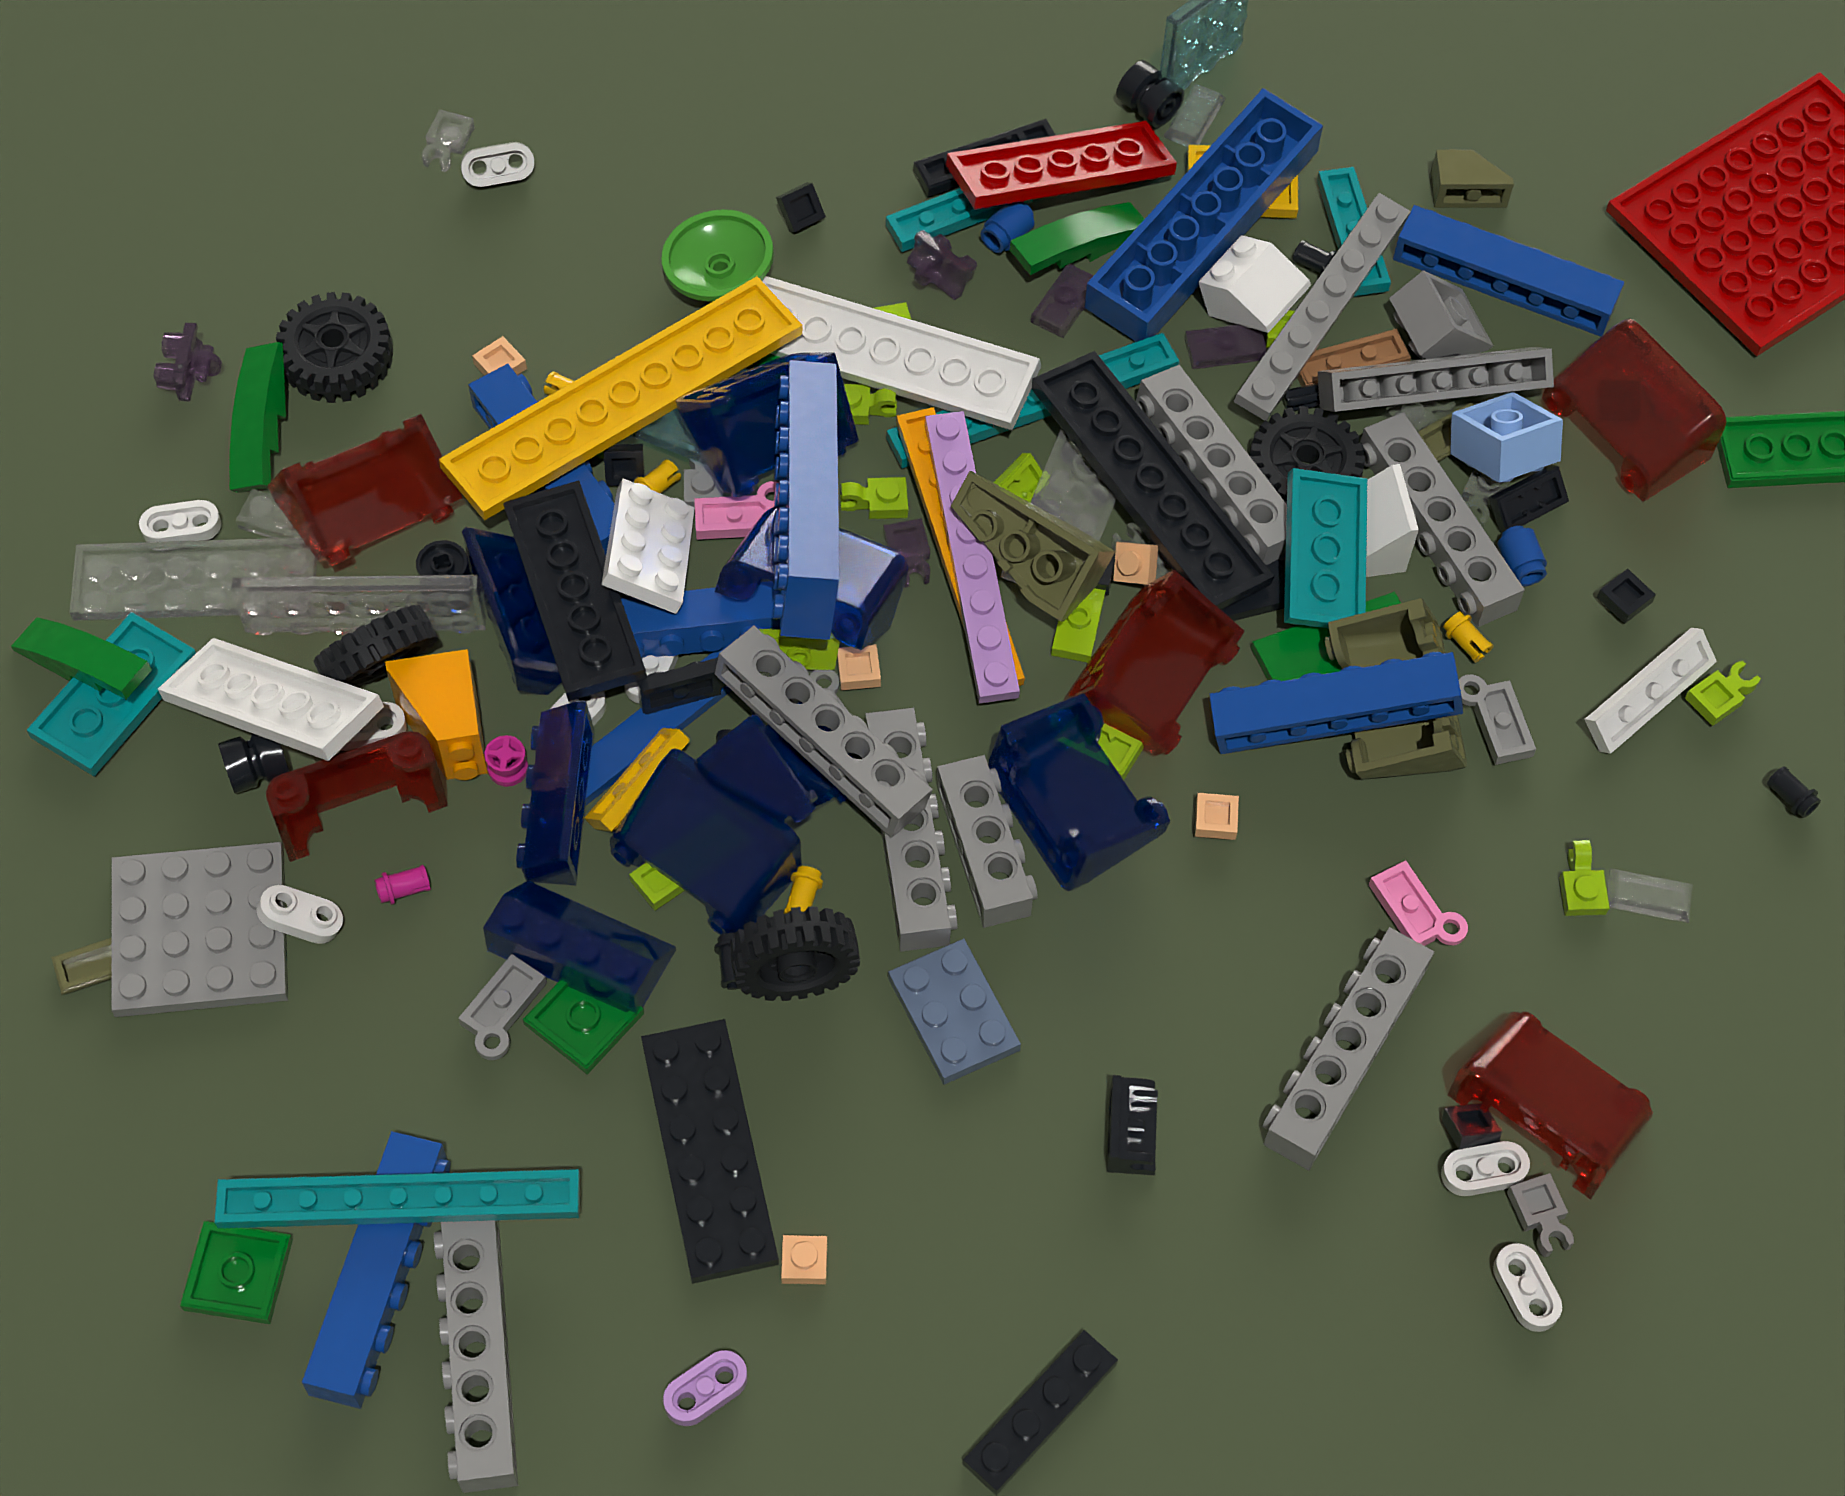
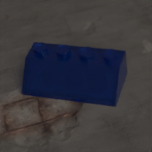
[461,527,562,695]
[516,701,594,886]
[483,880,676,1014]

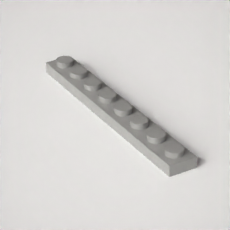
[1234,193,1411,421]

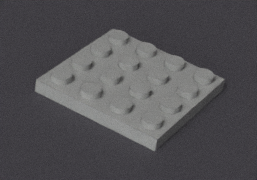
[112,842,288,1017]

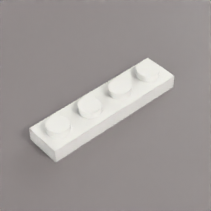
[1585,628,1717,754]

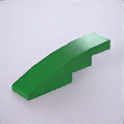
[1010,202,1144,275]
[229,342,286,493]
[11,617,152,700]

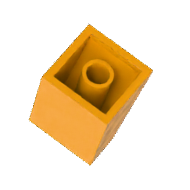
[385,649,488,780]

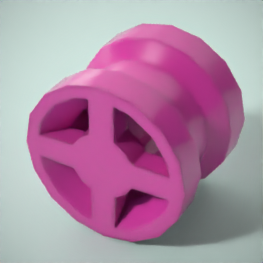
[484,735,528,787]

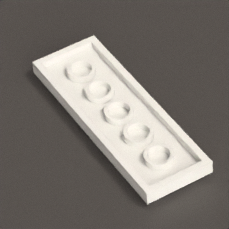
[158,638,384,761]

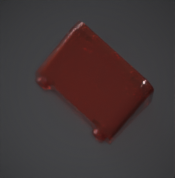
[1542,318,1726,502]
[267,414,463,566]
[1063,570,1245,755]
[266,731,448,862]
[1447,1011,1653,1200]

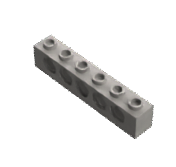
[1317,347,1554,412]
[1136,365,1287,565]
[1360,412,1525,627]
[714,626,933,838]
[865,708,957,952]
[1262,927,1434,1171]
[434,1220,518,1493]

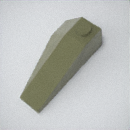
[951,471,1115,621]

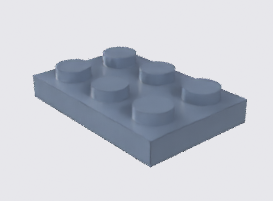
[888,939,1021,1085]

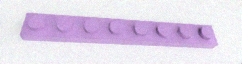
[925,411,1020,703]

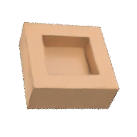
[472,336,527,376]
[1113,542,1158,585]
[837,644,881,690]
[1194,793,1239,840]
[781,1235,827,1284]

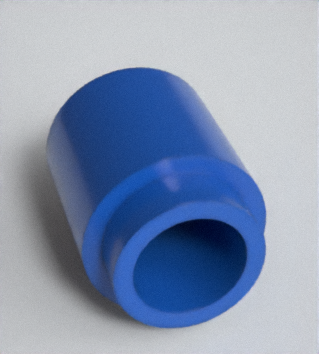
[981,202,1035,253]
[1497,526,1547,587]

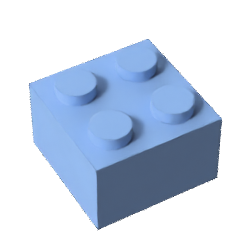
[1450,392,1563,483]

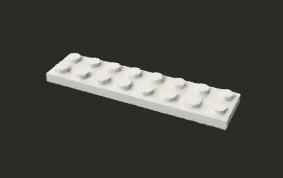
[762,276,1041,430]

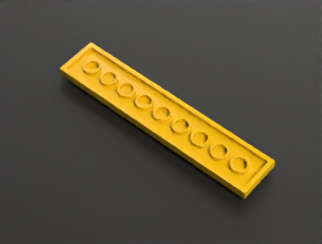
[439,276,803,521]

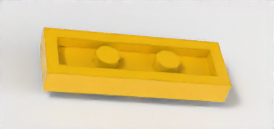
[584,728,690,832]

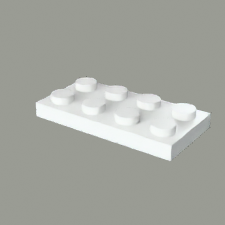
[601,478,695,614]

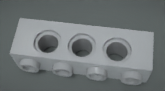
[936,755,1038,928]

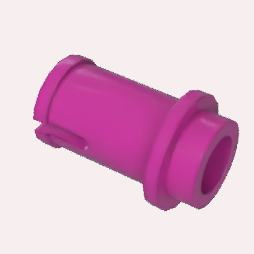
[374,865,431,905]

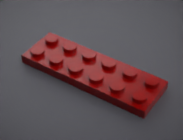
[946,121,1177,209]

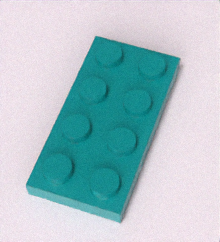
[1284,468,1368,628]
[27,612,196,776]

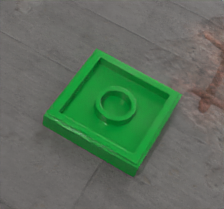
[523,960,644,1075]
[180,1221,293,1324]

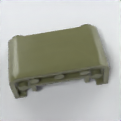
[1325,598,1467,779]

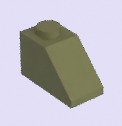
[1430,149,1514,208]

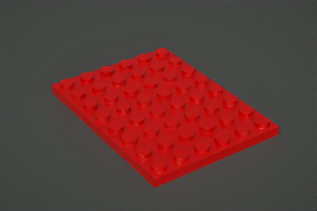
[1606,72,1845,356]

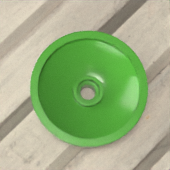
[661,210,774,301]

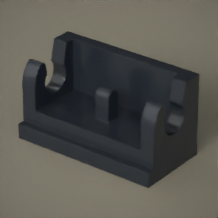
[1107,1075,1158,1176]

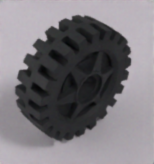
[276,292,393,403]
[1249,407,1365,504]
[313,605,438,688]
[730,907,860,1001]

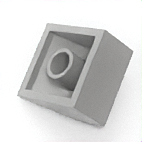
[1389,270,1493,359]

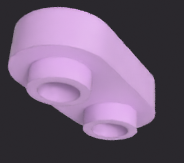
[663,1350,747,1426]

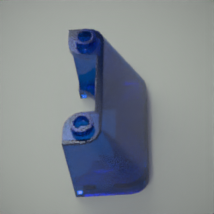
[676,352,859,497]
[714,507,908,650]
[988,693,1171,891]
[693,701,853,823]
[609,748,802,935]

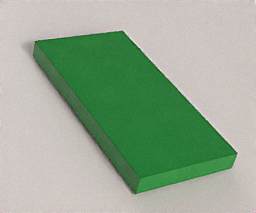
[1712,411,1845,488]
[1251,591,1401,681]

